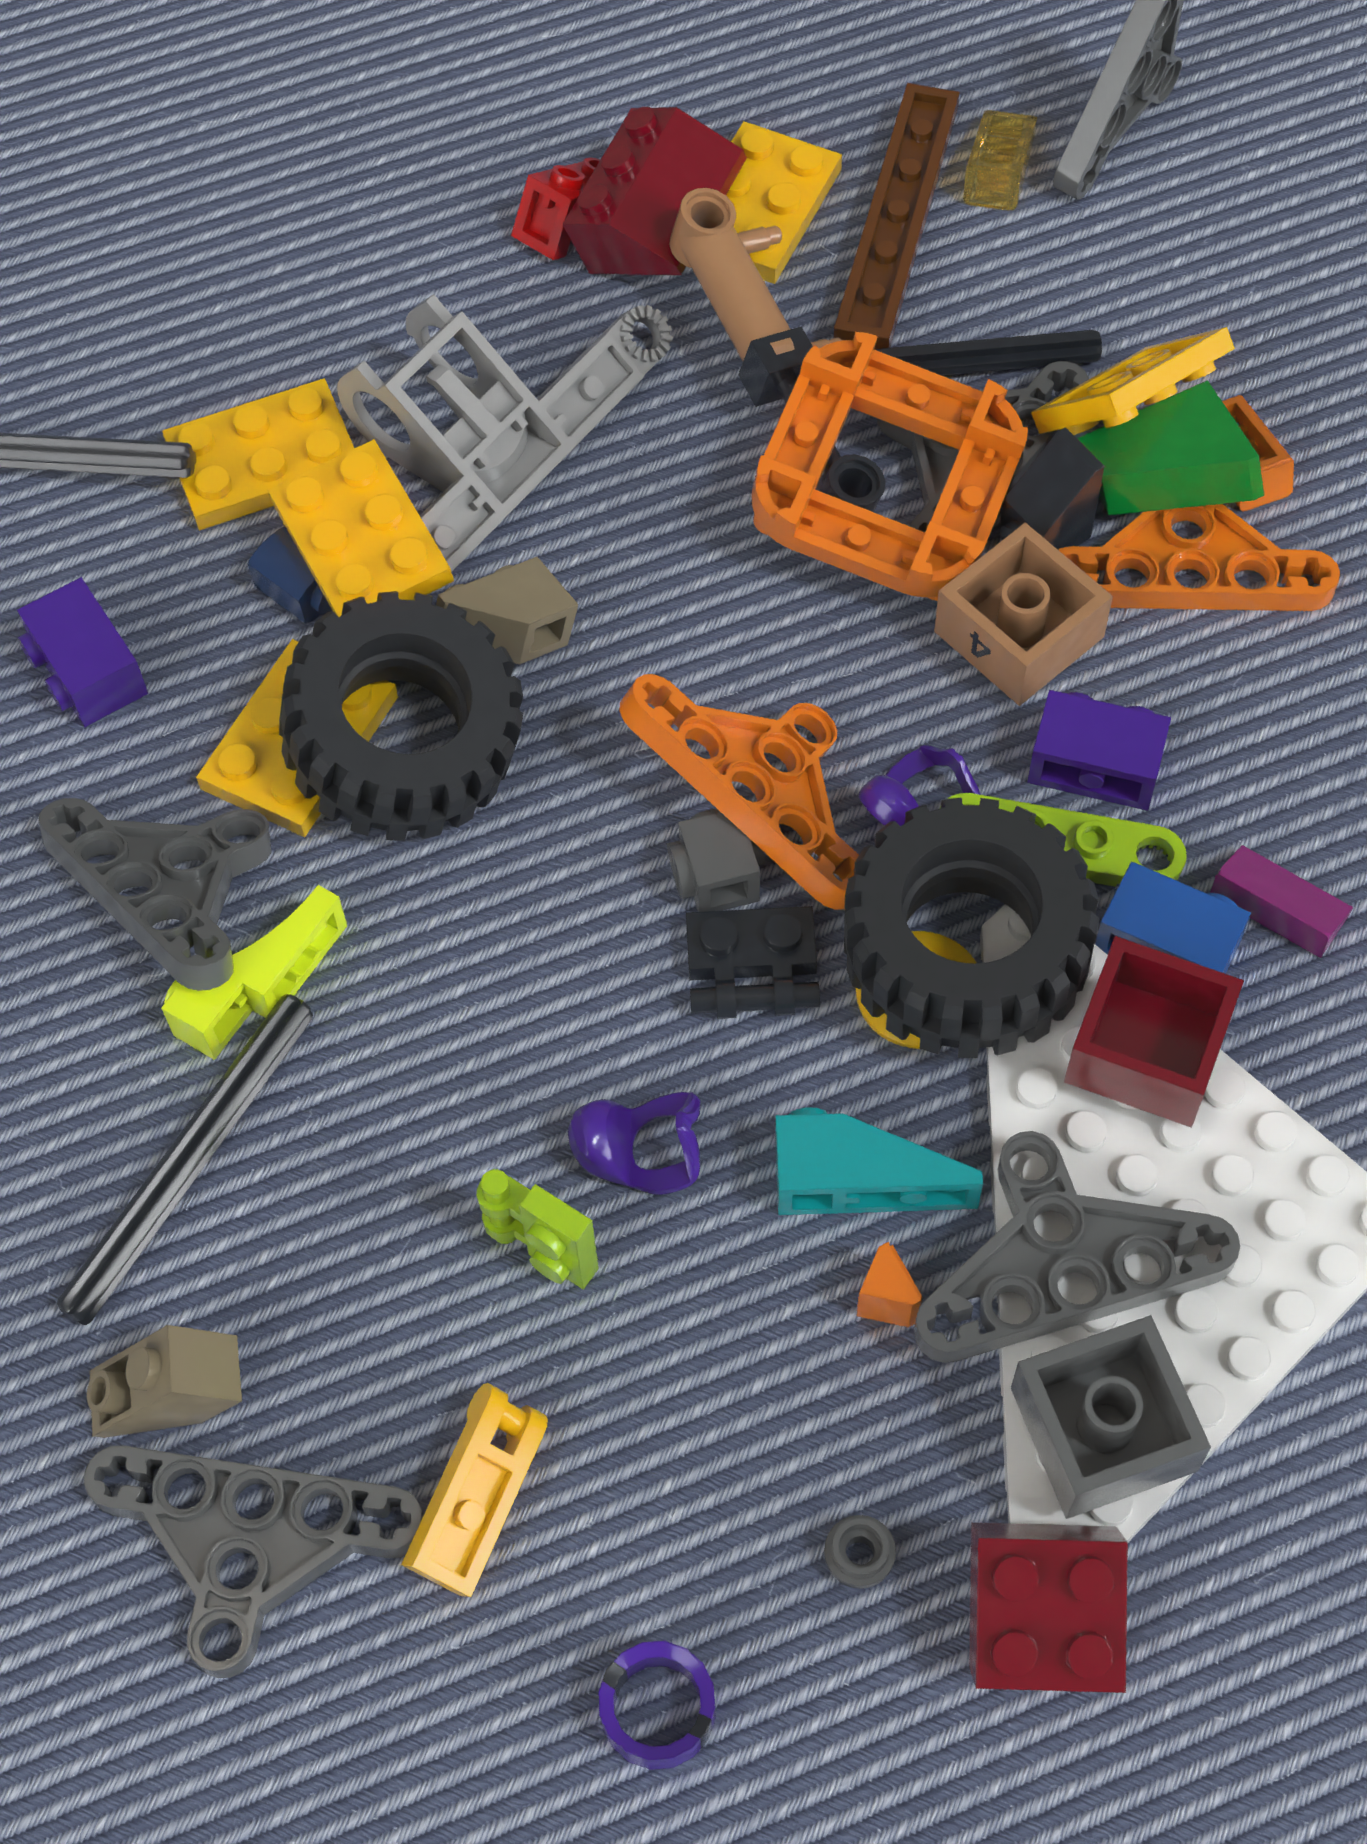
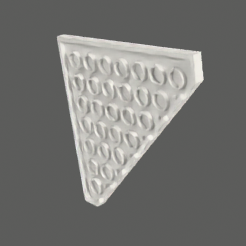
[980,904,1367,1543]

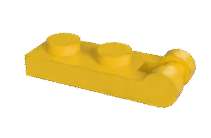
[401,1383,548,1597]

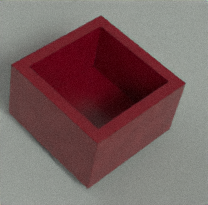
[1064,936,1244,1128]
[969,1522,1128,1693]

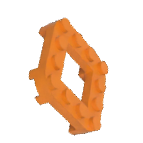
[751,332,1028,601]

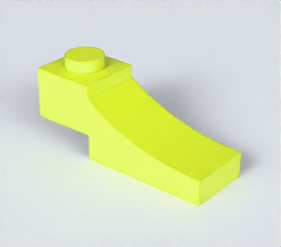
[161,885,347,1060]

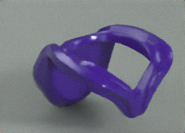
[858,745,981,826]
[568,1092,701,1195]

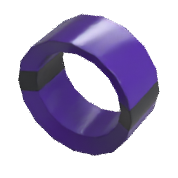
[598,1641,716,1770]

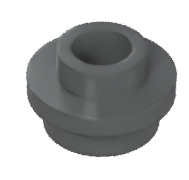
[824,1515,896,1589]

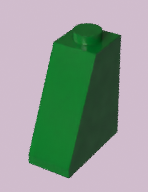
[1077,380,1264,515]

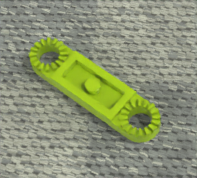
[939,793,1187,887]

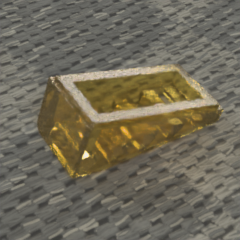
[963,110,1037,211]

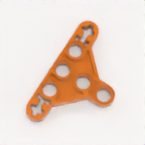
[1059,504,1340,611]
[619,674,859,910]

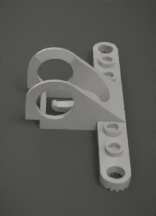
[337,294,673,595]

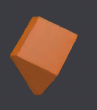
[856,1242,922,1328]

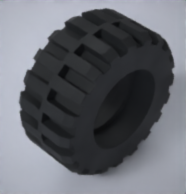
[279,591,523,841]
[844,797,1099,1058]

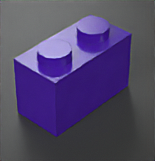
[17,577,149,727]
[1027,690,1171,811]

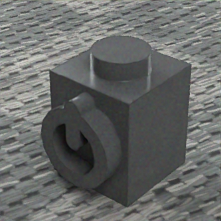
[666,809,765,912]

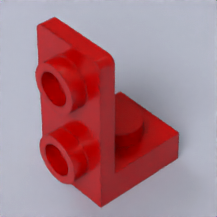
[511,158,601,260]

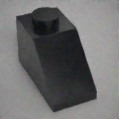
[999,427,1105,550]

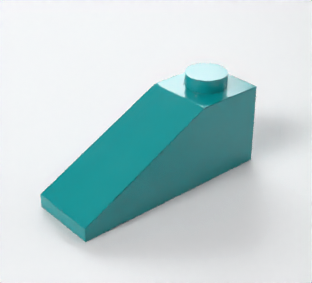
[775,1107,983,1215]

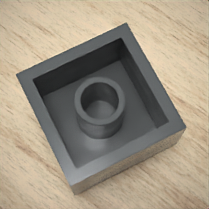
[1011,1315,1211,1519]

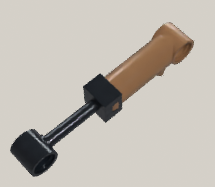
[669,188,886,512]

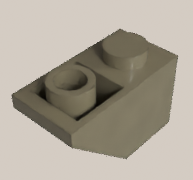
[436,557,578,665]
[87,1325,242,1438]

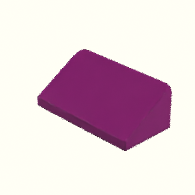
[1210,845,1353,958]

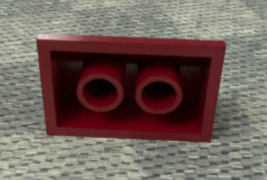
[563,107,747,276]

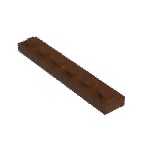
[833,83,960,349]

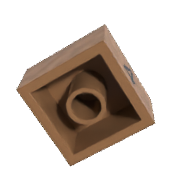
[934,523,1113,706]

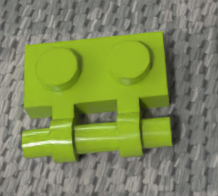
[476,1169,599,1290]

